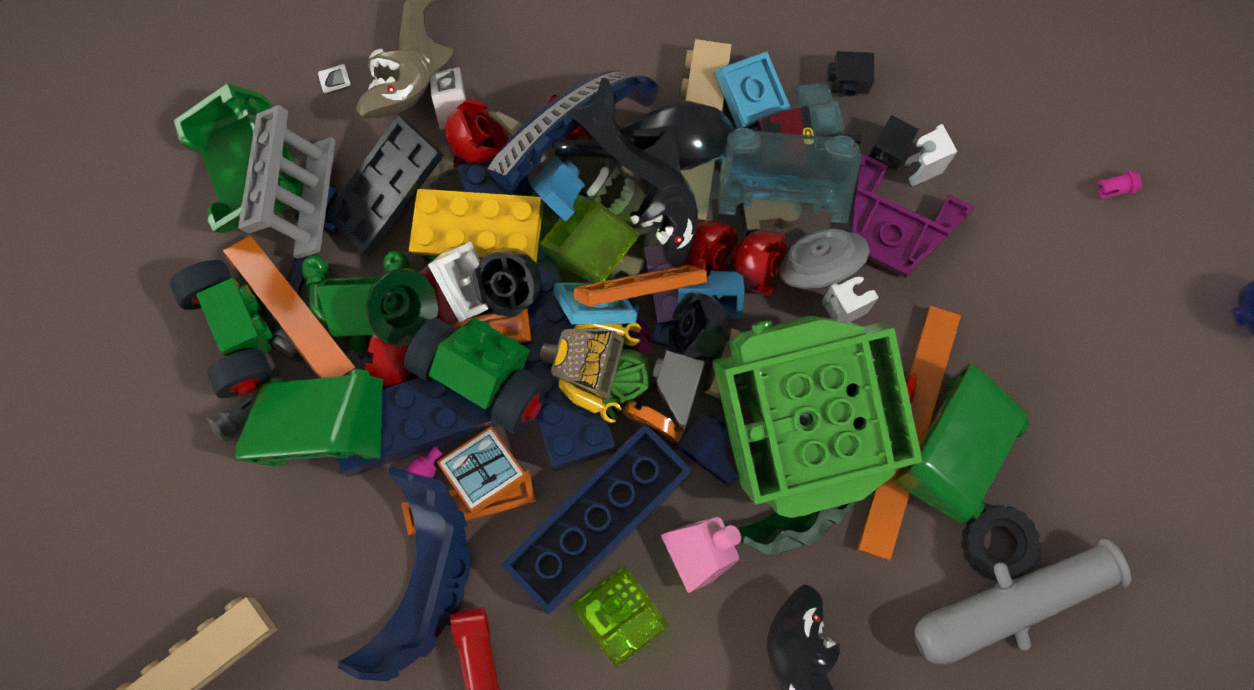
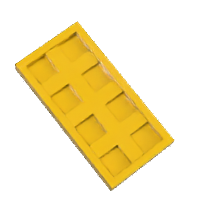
[409,189,544,263]

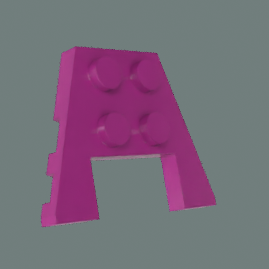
[851,154,974,278]

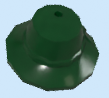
[365,268,438,347]

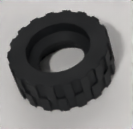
[961,505,1041,580]

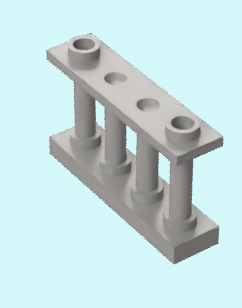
[238,105,335,259]

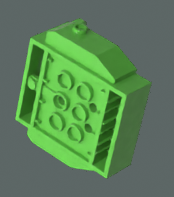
[712,315,923,518]

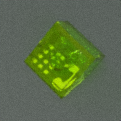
[572,566,670,668]

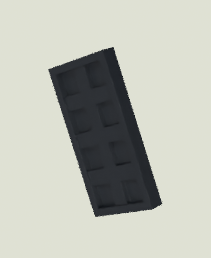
[325,115,444,255]

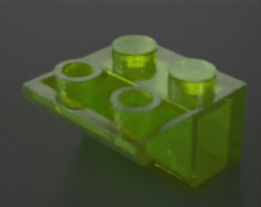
[540,194,640,283]

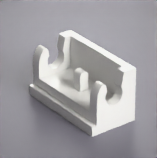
[904,124,957,187]
[428,242,489,322]
[822,277,879,322]

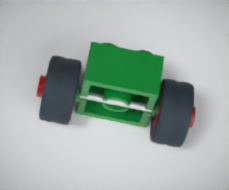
[170,260,275,398]
[404,317,547,434]

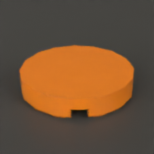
[622,400,684,444]

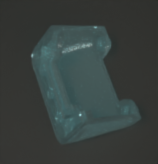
[717,128,861,223]

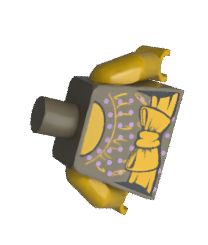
[540,323,641,423]

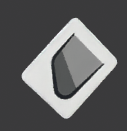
[318,64,350,93]

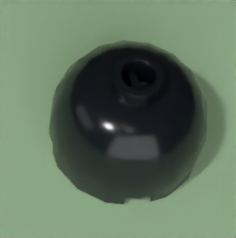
[473,247,541,316]
[669,292,731,360]

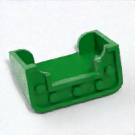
[174,83,303,233]
[893,363,1030,524]
[235,369,383,467]

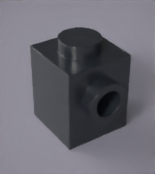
[827,51,874,96]

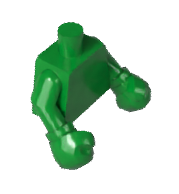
[301,250,410,352]

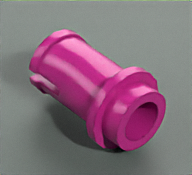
[1097,170,1142,200]

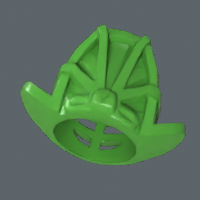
[602,349,653,419]

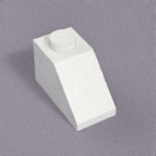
[430,67,466,130]

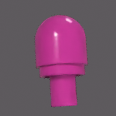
[629,320,652,354]
[405,446,443,477]

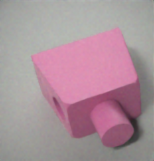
[661,516,741,593]

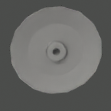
[778,229,870,289]

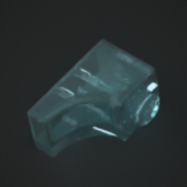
[796,82,844,147]

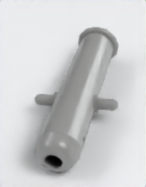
[914,538,1131,665]

